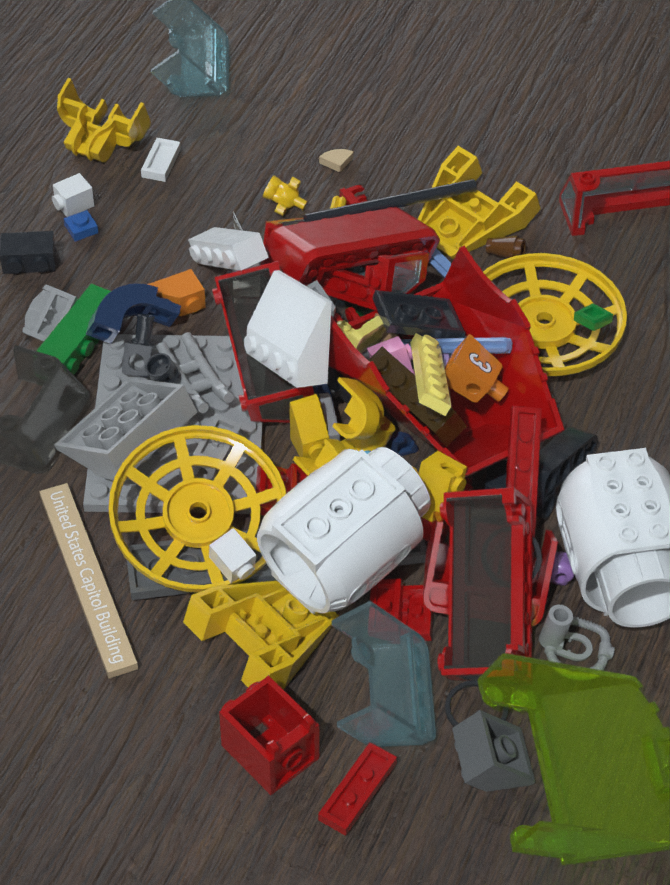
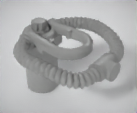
[539,605,614,678]

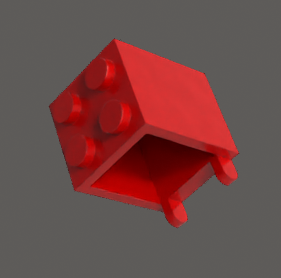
[219,675,319,795]

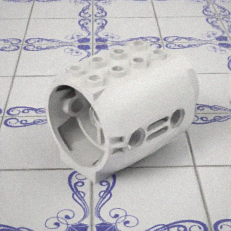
[257,447,430,615]
[556,448,670,627]

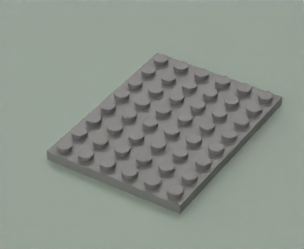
[83,334,266,514]

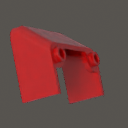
[423,511,558,627]

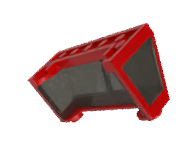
[212,261,314,423]
[437,487,532,682]

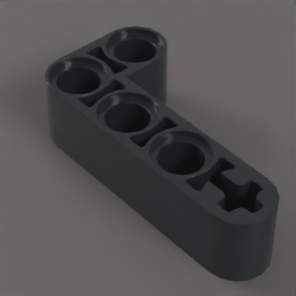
[536,426,598,519]

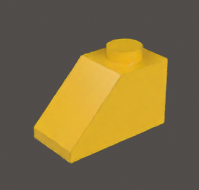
[290,394,329,459]

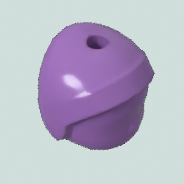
[550,551,574,585]

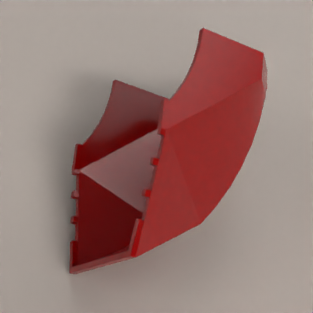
[328,245,564,477]

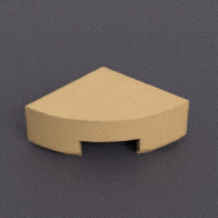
[319,149,354,172]

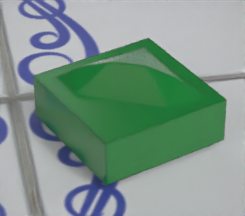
[574,303,613,331]

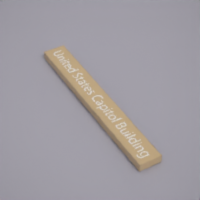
[39,483,138,678]

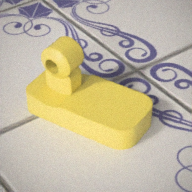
[337,316,385,353]

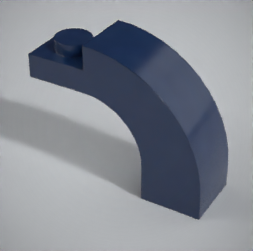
[86,284,181,344]

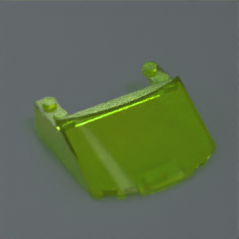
[477,653,670,865]

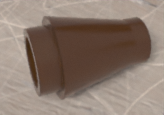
[486,236,526,259]

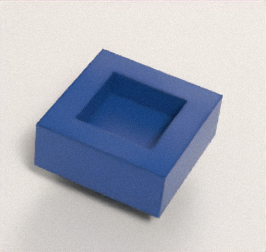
[64,210,98,241]

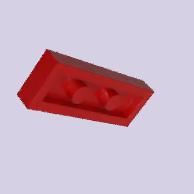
[318,742,397,836]

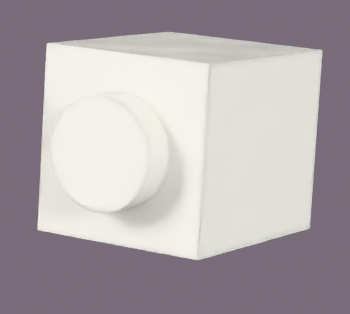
[52,173,94,217]
[209,528,256,583]

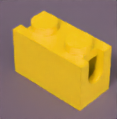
[418,451,467,522]

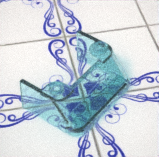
[150,0,229,97]
[332,601,436,747]

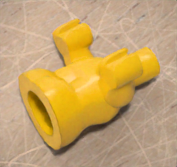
[263,175,308,216]

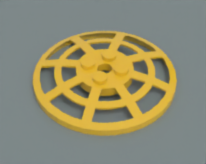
[483,253,627,376]
[108,425,286,592]

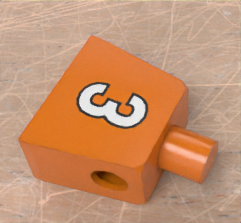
[444,334,508,402]

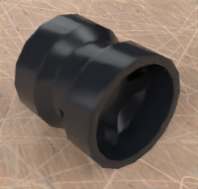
[145,353,181,384]

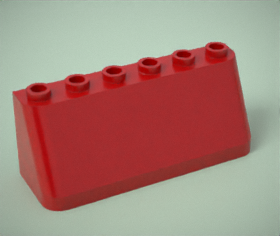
[265,207,440,286]

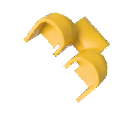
[57,78,151,162]
[293,377,396,476]

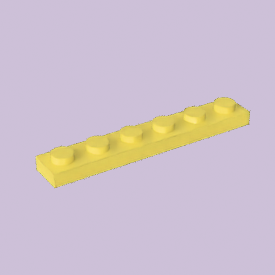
[410,333,451,416]

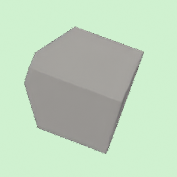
[23,284,78,342]

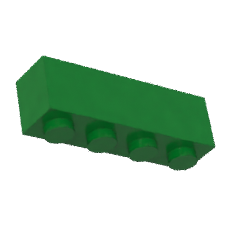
[34,284,111,383]

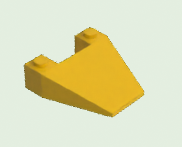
[418,146,541,259]
[183,581,339,690]

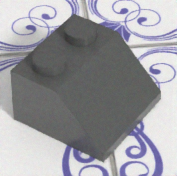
[452,710,535,792]

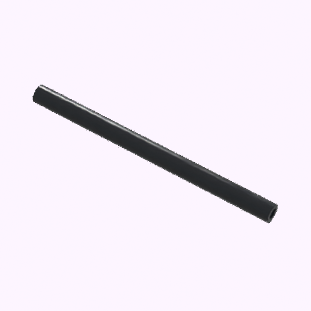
[303,179,477,222]

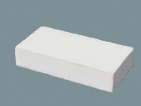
[141,138,181,182]

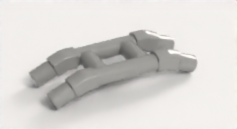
[156,332,234,413]

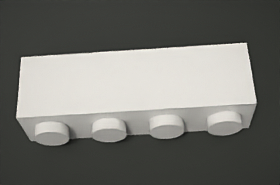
[188,227,269,271]

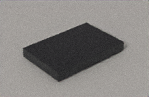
[372,290,466,338]

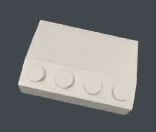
[244,270,332,388]

